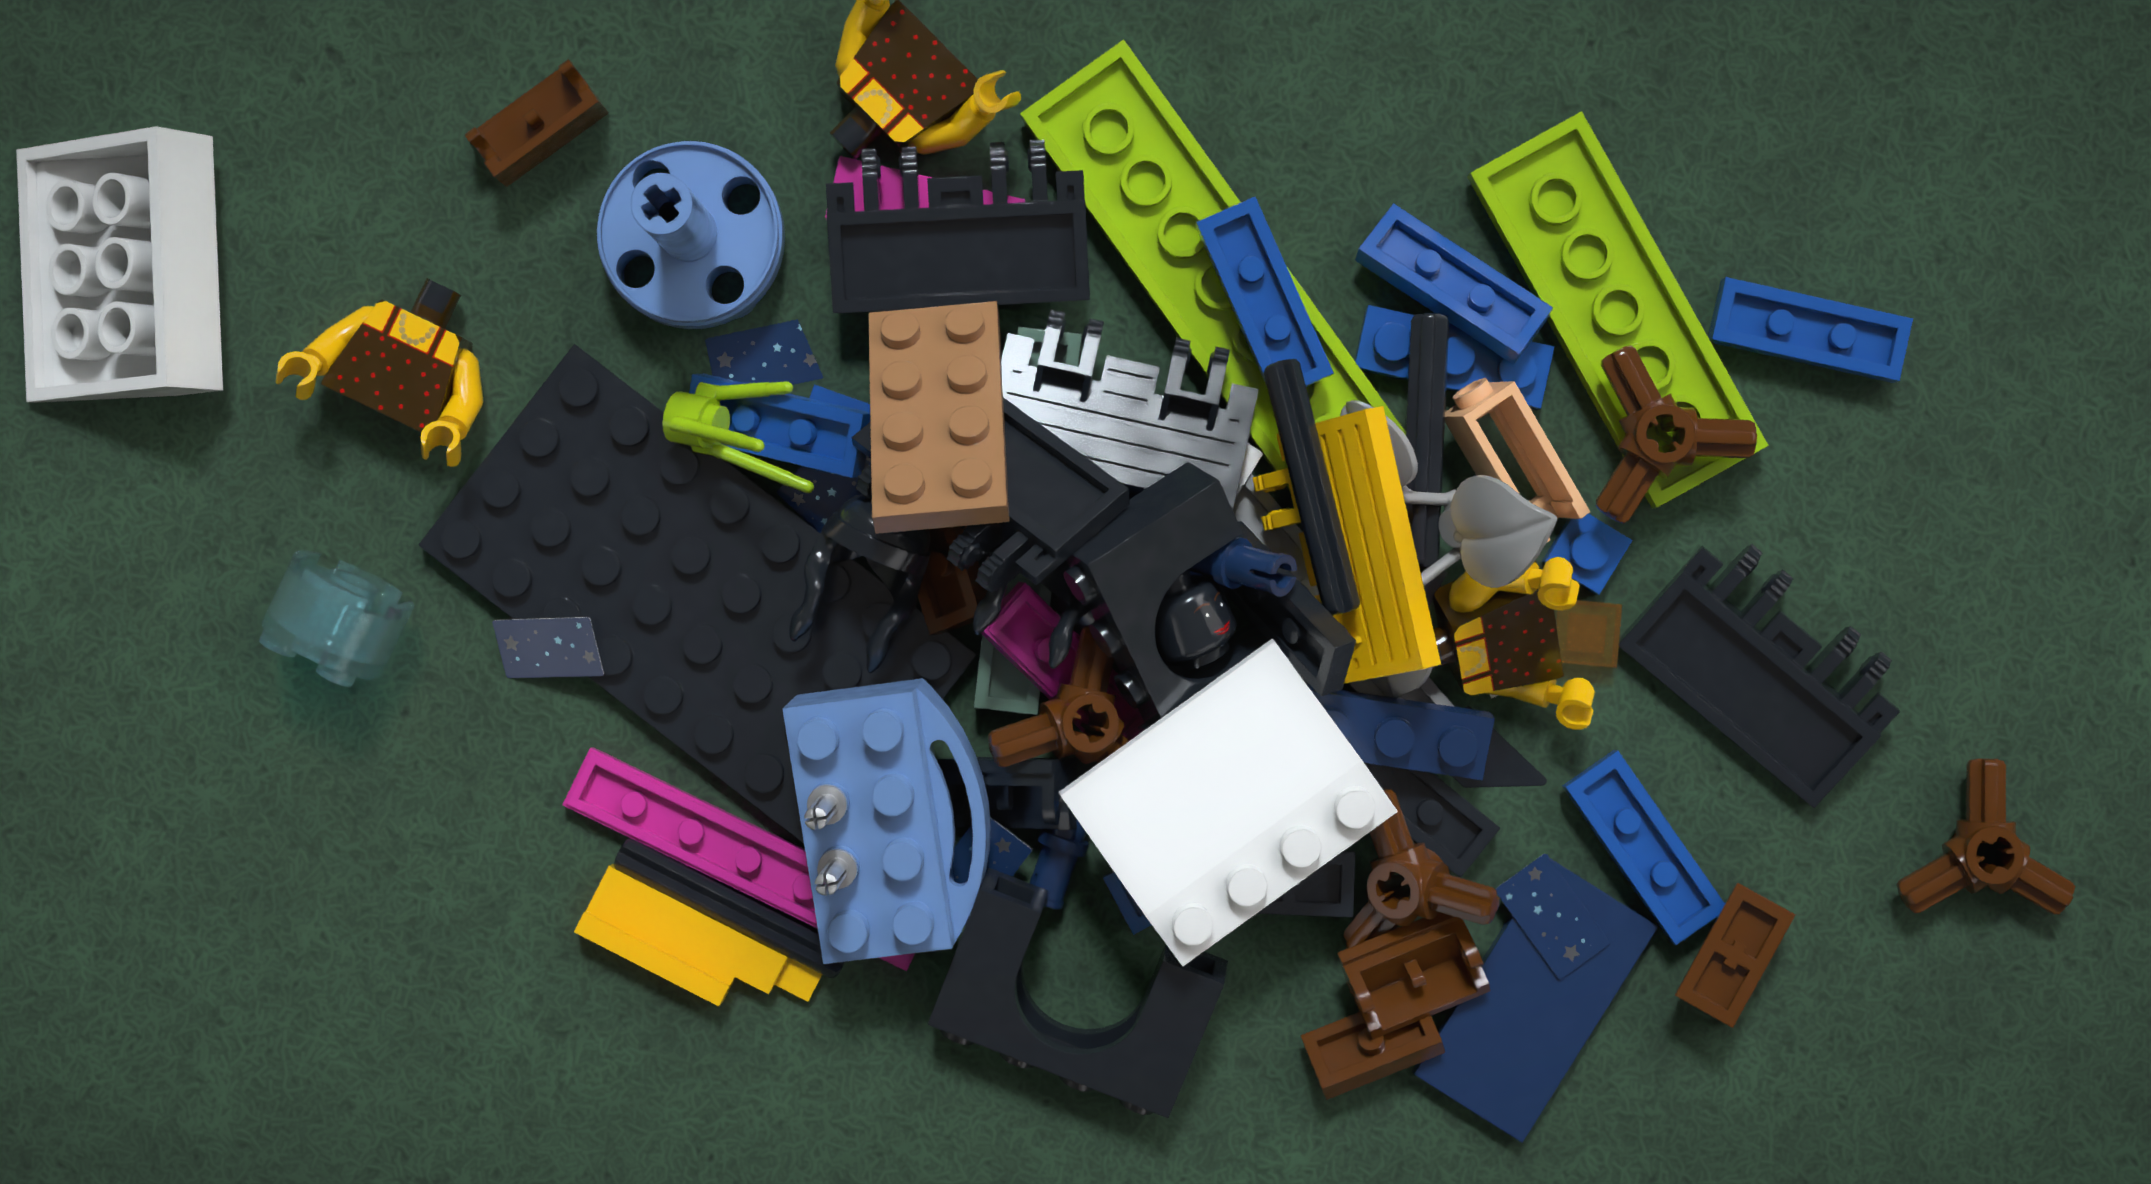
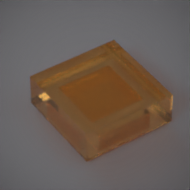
[1554,600,1622,668]

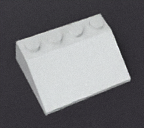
[16,126,223,403]
[1059,639,1398,966]

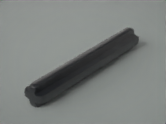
[1405,313,1449,568]
[1264,359,1360,616]
[614,838,846,978]

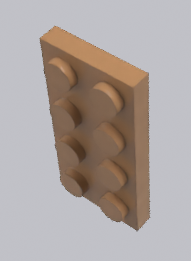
[869,301,1009,534]

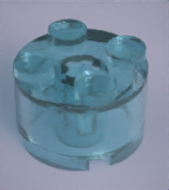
[259,550,415,687]

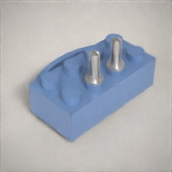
[783,678,991,964]

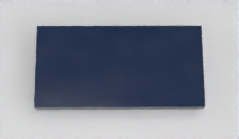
[1412,858,1658,1143]

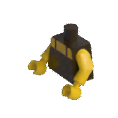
[830,0,1021,160]
[276,278,483,467]
[1432,557,1595,730]

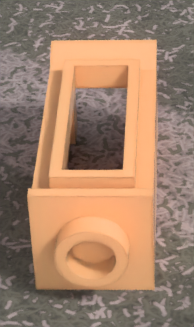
[1445,378,1590,542]

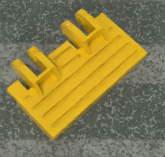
[1252,406,1441,683]

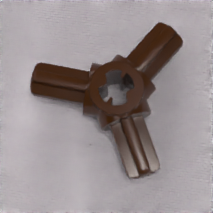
[1595,345,1757,524]
[988,625,1129,767]
[1896,758,2075,915]
[1343,789,1500,948]

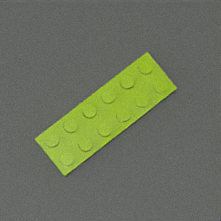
[1467,111,1769,509]

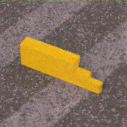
[574,864,822,1006]

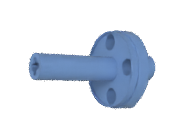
[597,141,785,329]

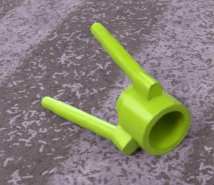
[663,381,814,493]

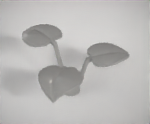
[1340,400,1557,699]

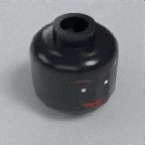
[1155,569,1237,669]

